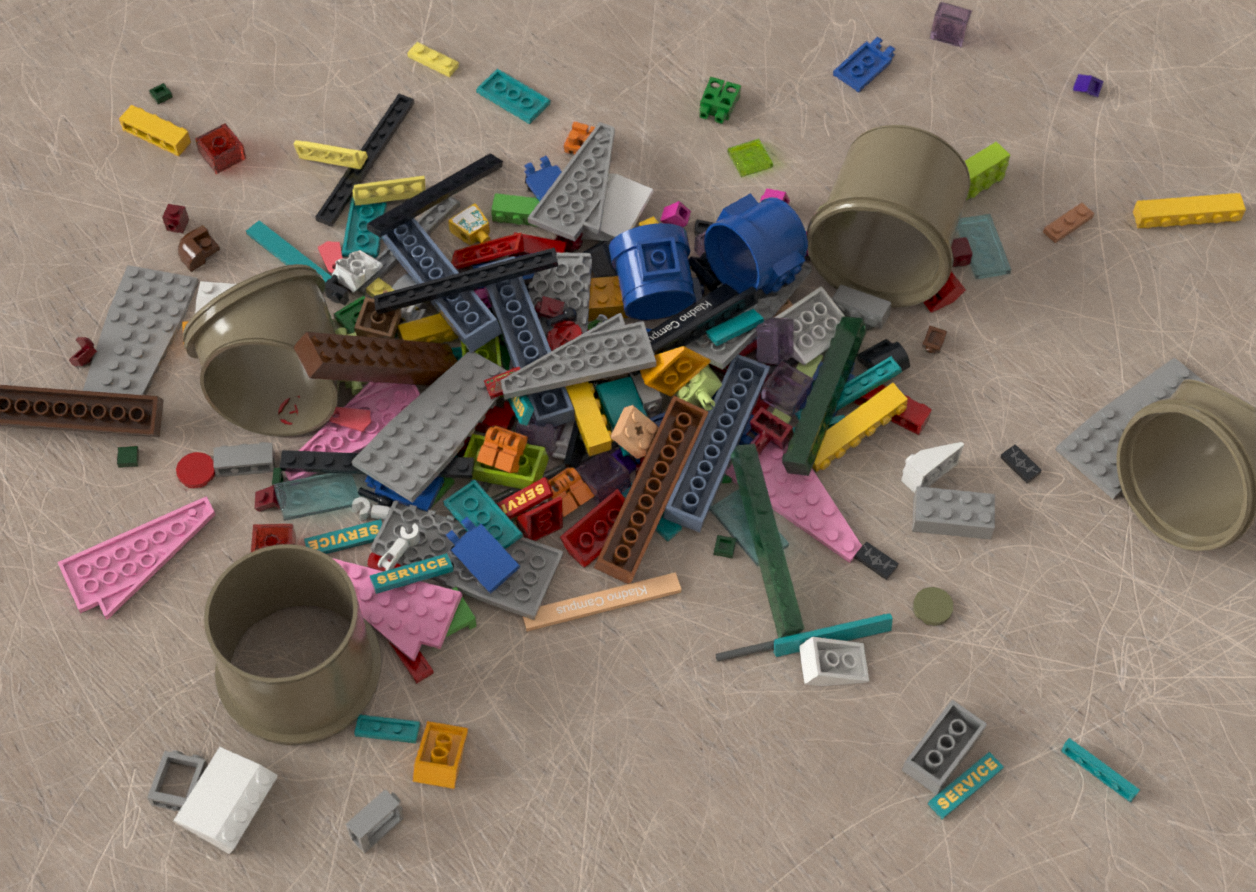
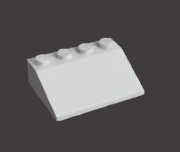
[582,173,654,241]
[762,286,855,365]
[174,747,278,854]

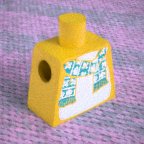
[448,203,491,245]

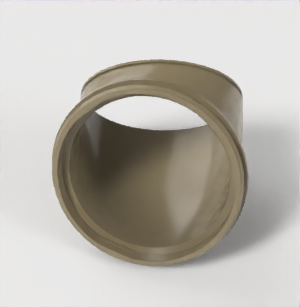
[183,264,340,437]
[1117,379,1256,551]

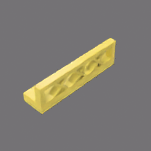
[293,140,368,169]
[352,176,426,206]

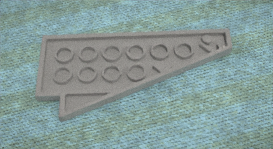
[528,122,615,241]
[500,313,656,399]

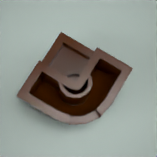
[178,225,220,272]

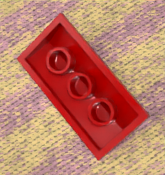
[451,232,524,270]
[559,489,625,568]

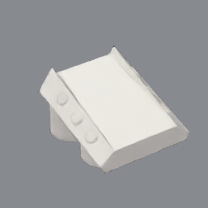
[332,250,383,293]

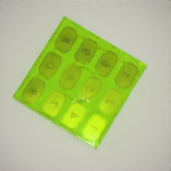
[727,138,773,177]

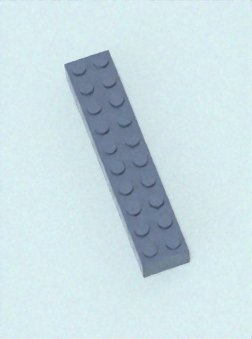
[382,218,502,353]
[479,256,575,432]
[664,354,770,533]

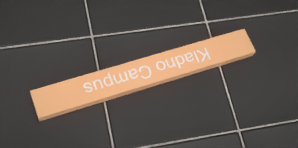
[522,572,681,631]

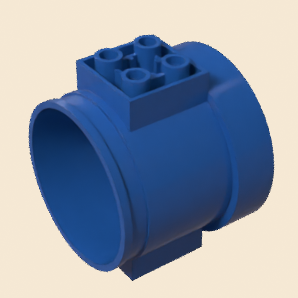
[704,193,808,295]
[609,223,696,320]

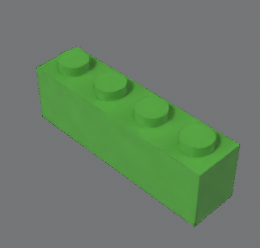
[491,193,539,227]

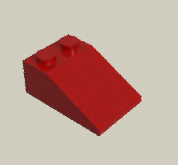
[517,496,563,541]

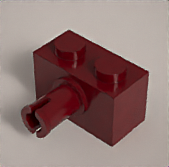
[750,407,794,455]

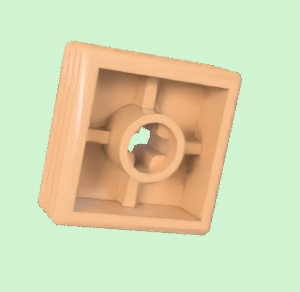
[611,405,658,459]

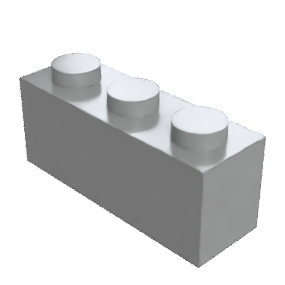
[832,285,891,329]
[214,442,275,477]

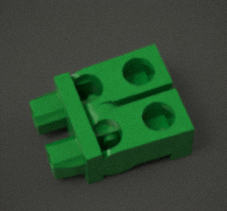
[699,76,741,124]

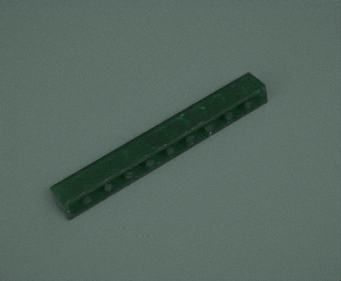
[782,316,867,476]
[731,443,804,638]

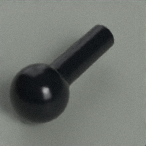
[546,307,577,327]
[358,487,393,507]

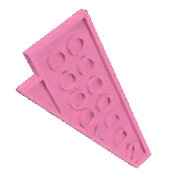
[285,382,420,484]
[726,434,862,563]
[57,496,215,620]
[332,558,463,661]

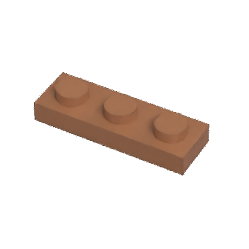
[1043,203,1094,243]

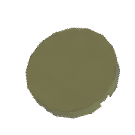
[913,587,954,626]

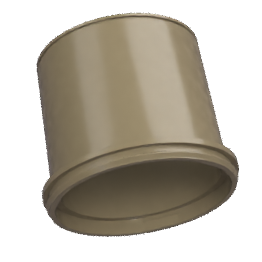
[807,125,970,307]
[204,544,381,745]

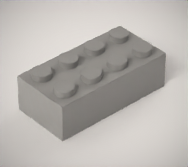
[912,486,995,539]
[902,700,987,795]

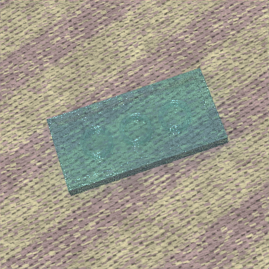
[957,214,1011,279]
[274,473,359,521]
[710,488,789,567]

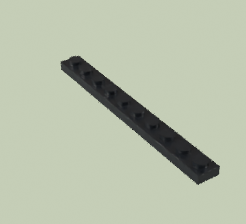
[315,94,414,227]
[367,153,503,238]
[374,248,559,314]
[279,450,475,479]

